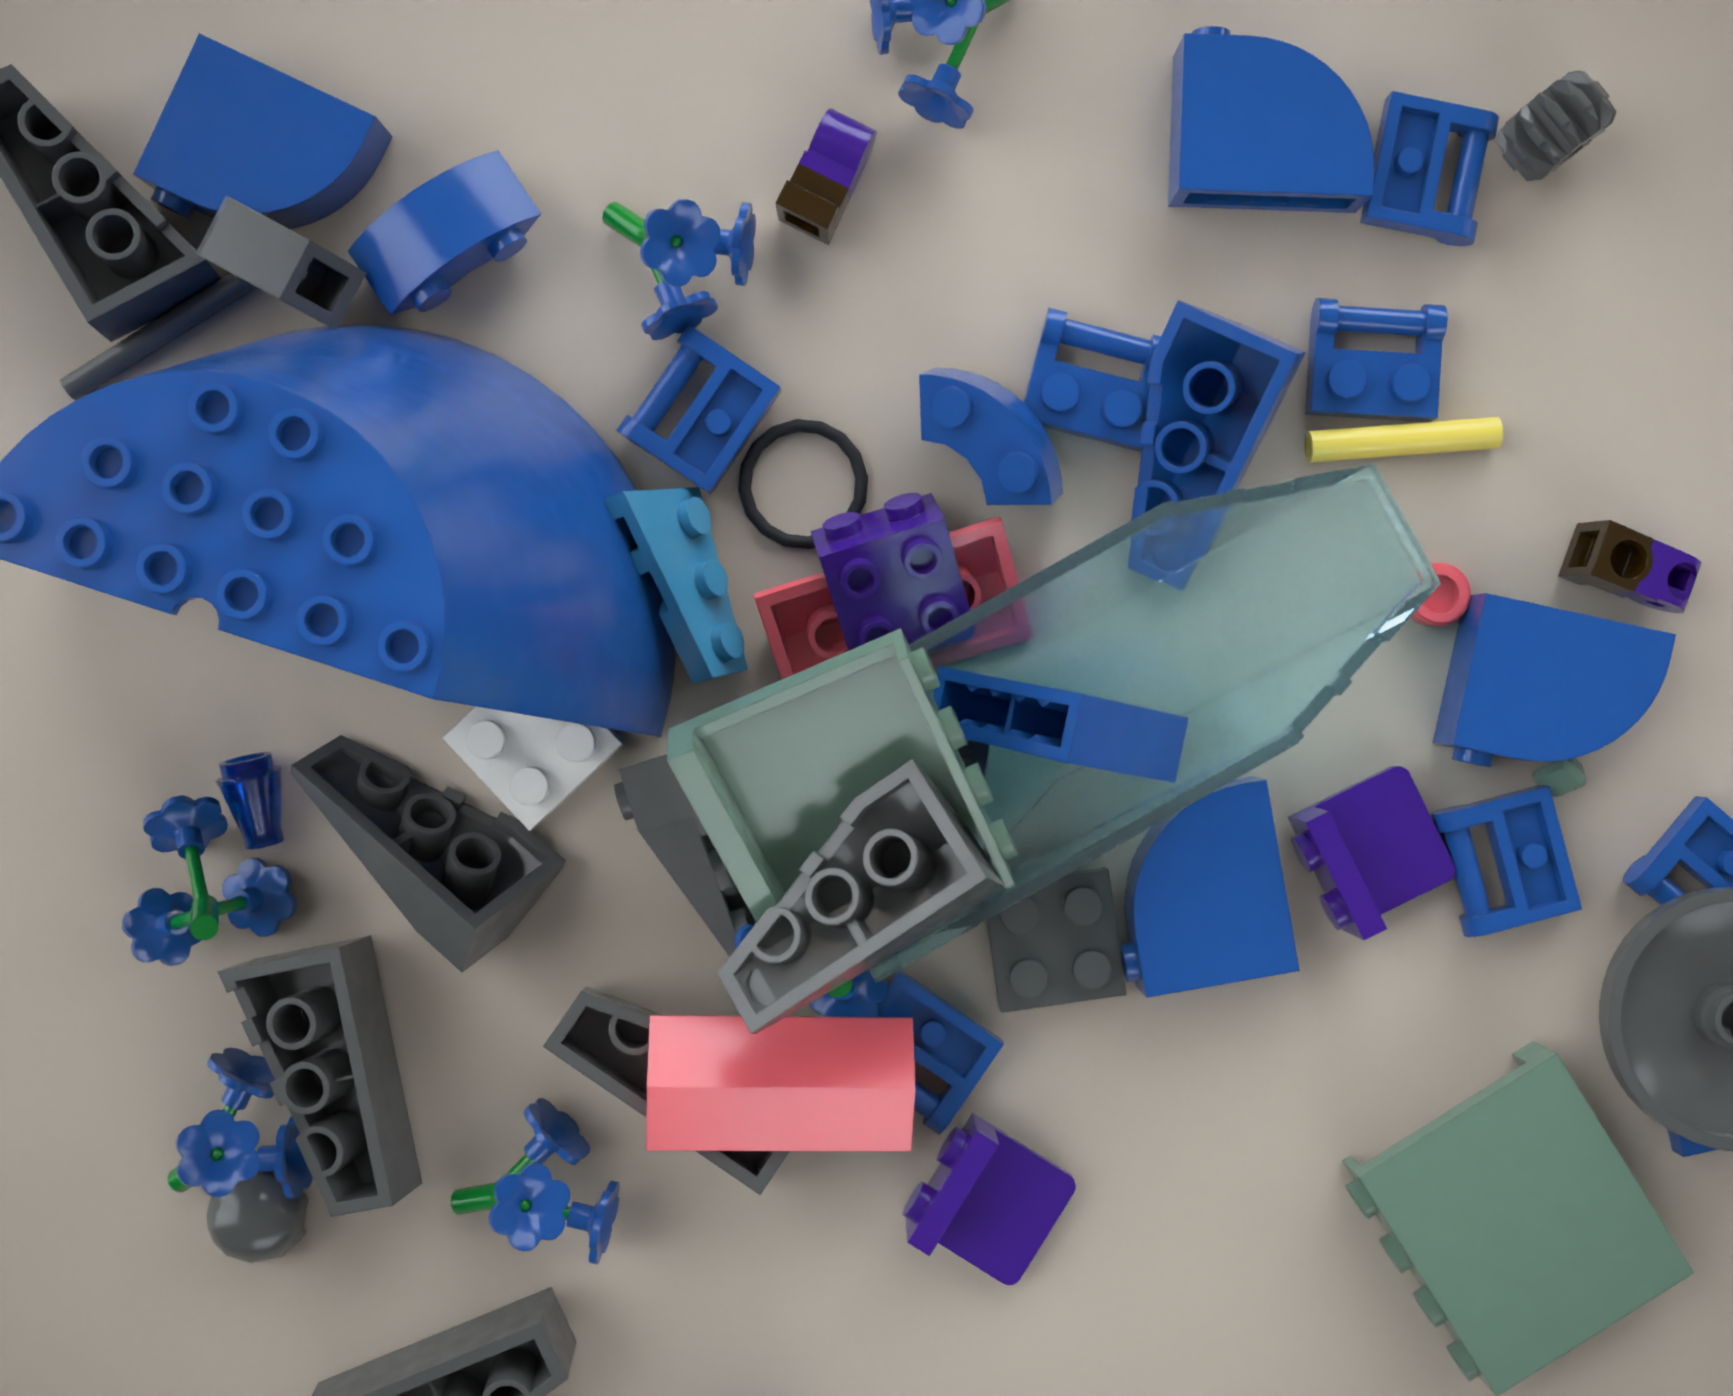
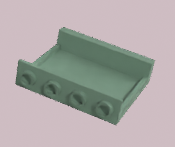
[667,628,1019,923]
[1342,1041,1694,1396]

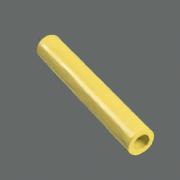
[1305,417,1503,463]

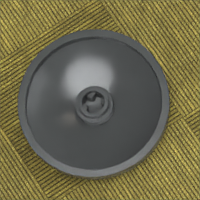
[1599,887,1733,1151]

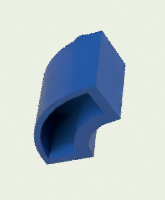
[348,150,541,315]
[919,368,1063,505]

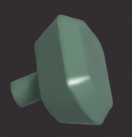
[1533,758,1586,797]

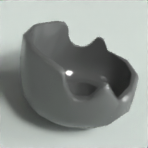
[207,1171,309,1263]

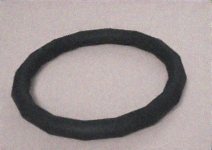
[738,419,868,549]

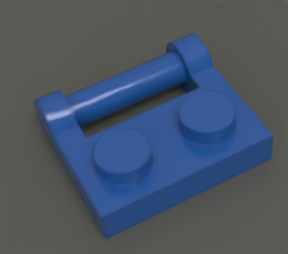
[1360,91,1500,246]
[1305,298,1448,422]
[1024,308,1161,452]
[616,325,782,495]
[1431,785,1582,937]
[1623,796,1733,905]
[878,968,1004,1135]

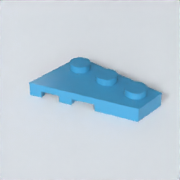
[603,487,748,683]

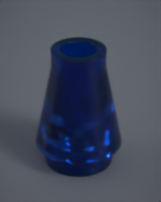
[216,752,284,850]

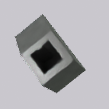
[196,196,367,328]

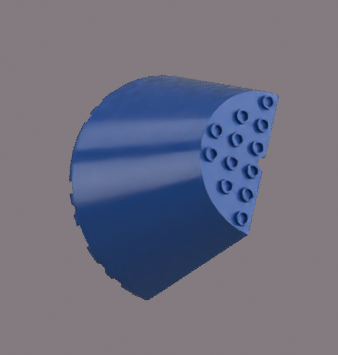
[0,324,676,737]

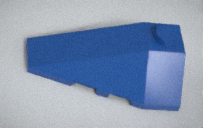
[1126,300,1306,590]

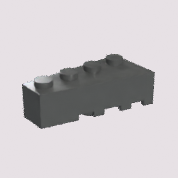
[0,64,221,342]
[218,935,422,1217]
[543,987,790,1195]
[312,1287,577,1396]

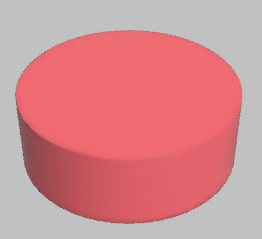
[1401,563,1471,627]

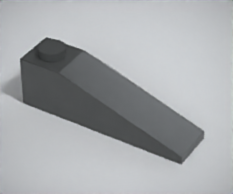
[290,735,566,973]
[614,754,756,957]
[717,759,1005,1034]

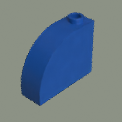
[1168,26,1374,213]
[133,33,393,229]
[1433,593,1676,767]
[933,666,1189,783]
[1120,776,1300,998]

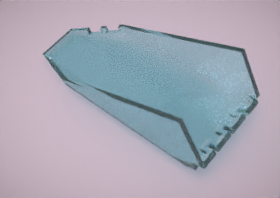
[869,463,1441,983]

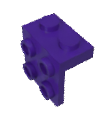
[811,493,974,651]
[1287,766,1456,940]
[902,1113,1076,1285]

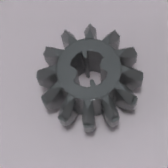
[1495,70,1617,181]

